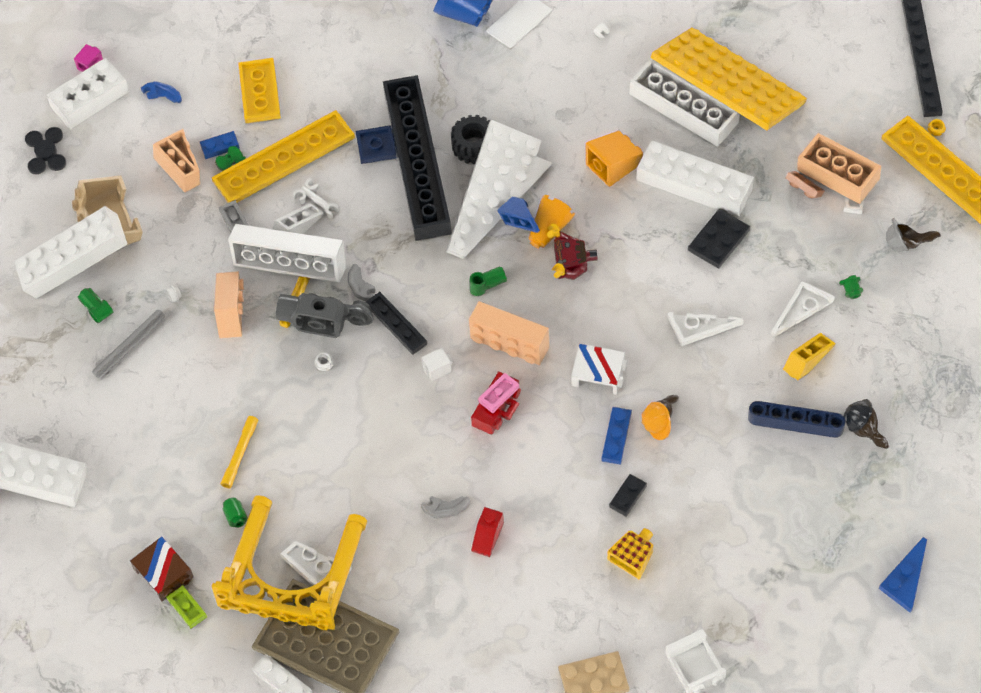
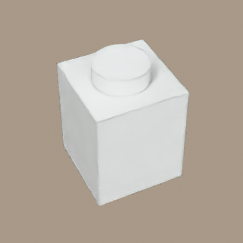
[421,348,453,381]

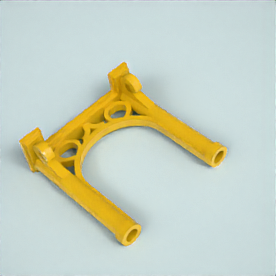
[212,495,367,630]

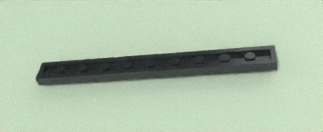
[901,0,943,117]

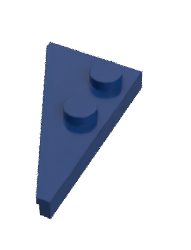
[879,537,927,612]

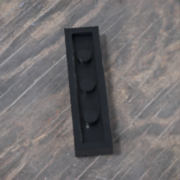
[365,291,427,355]

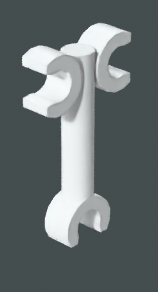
[293,178,339,219]

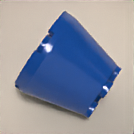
[433,0,493,27]

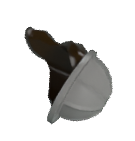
[886,218,941,252]

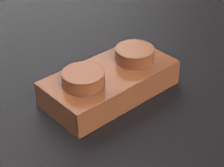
[785,171,825,199]

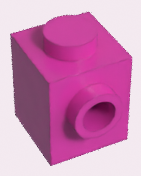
[74,44,103,72]

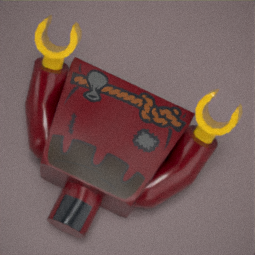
[547,224,598,280]

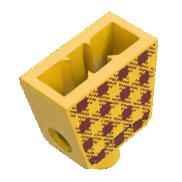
[607,528,653,580]

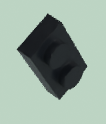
[609,474,647,517]

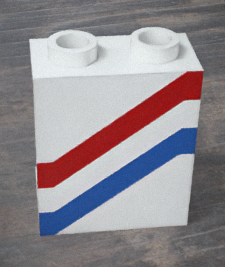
[571,344,628,395]

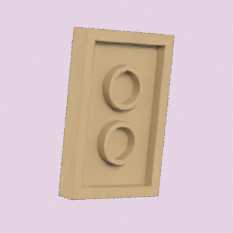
[558,651,629,693]

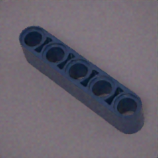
[748,401,846,438]

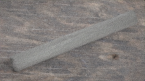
[92,310,165,378]

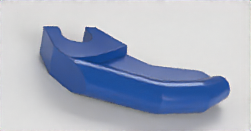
[141,81,182,103]

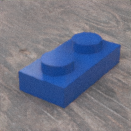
[200,131,240,160]

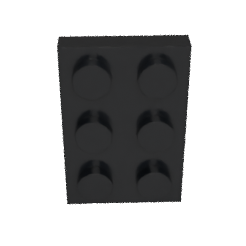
[688,208,750,269]

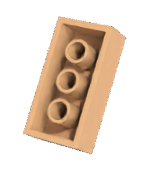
[797,133,881,204]
[469,301,549,365]

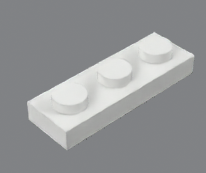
[252,654,313,693]

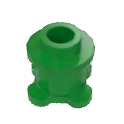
[839,275,864,299]

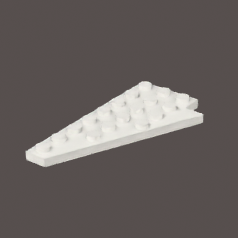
[446,120,552,259]

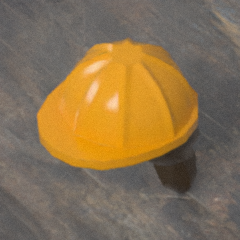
[641,395,679,440]

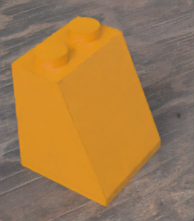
[585,130,643,187]

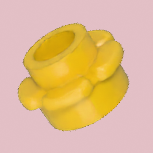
[928,119,946,136]

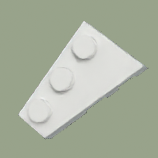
[281,541,352,592]

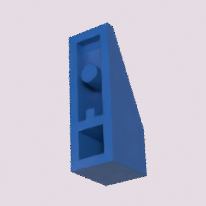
[497,196,540,233]

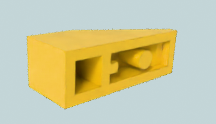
[783,332,836,380]

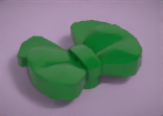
[215,146,246,171]

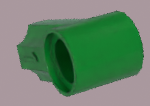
[469,266,507,296]
[78,288,114,324]

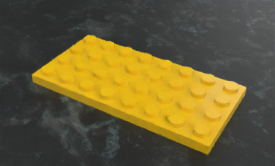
[651,27,807,130]

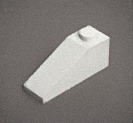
[272,203,324,234]

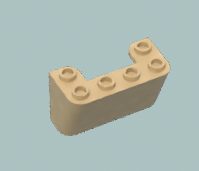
[72,175,143,246]

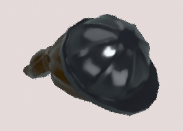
[844,399,889,449]

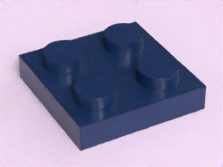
[355,125,397,164]

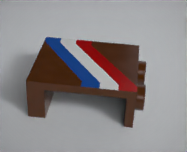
[130,536,194,602]

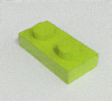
[166,585,207,629]

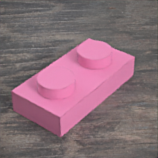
[478,373,519,413]

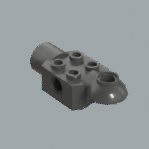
[276,293,373,338]

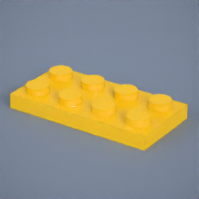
[238,58,281,124]

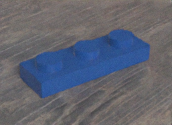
[602,407,632,465]

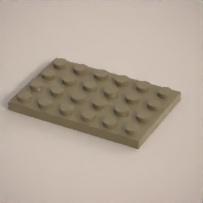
[252,579,400,693]

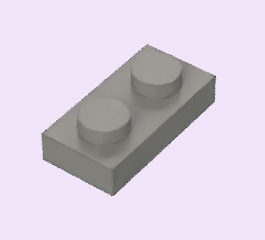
[218,200,249,233]

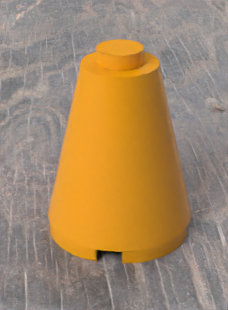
[529,195,575,249]

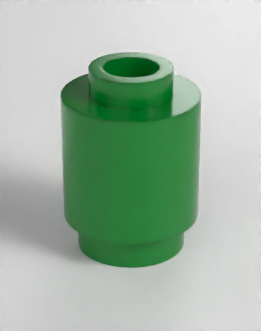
[222,497,248,528]

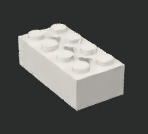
[47,58,129,130]

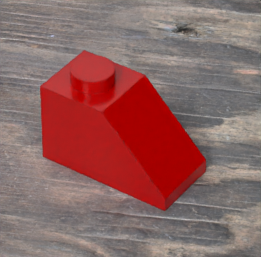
[471,507,504,557]

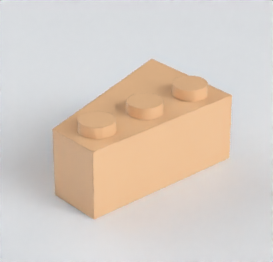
[153,129,200,192]
[214,271,244,338]

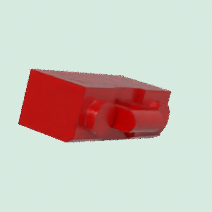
[471,371,521,435]

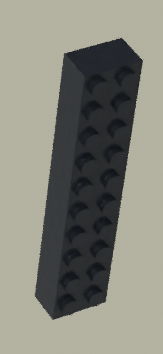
[383,75,452,241]

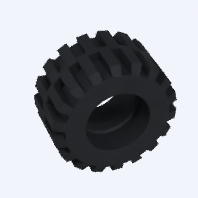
[451,115,491,164]

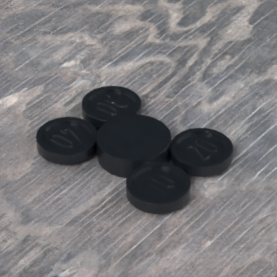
[25,127,66,174]

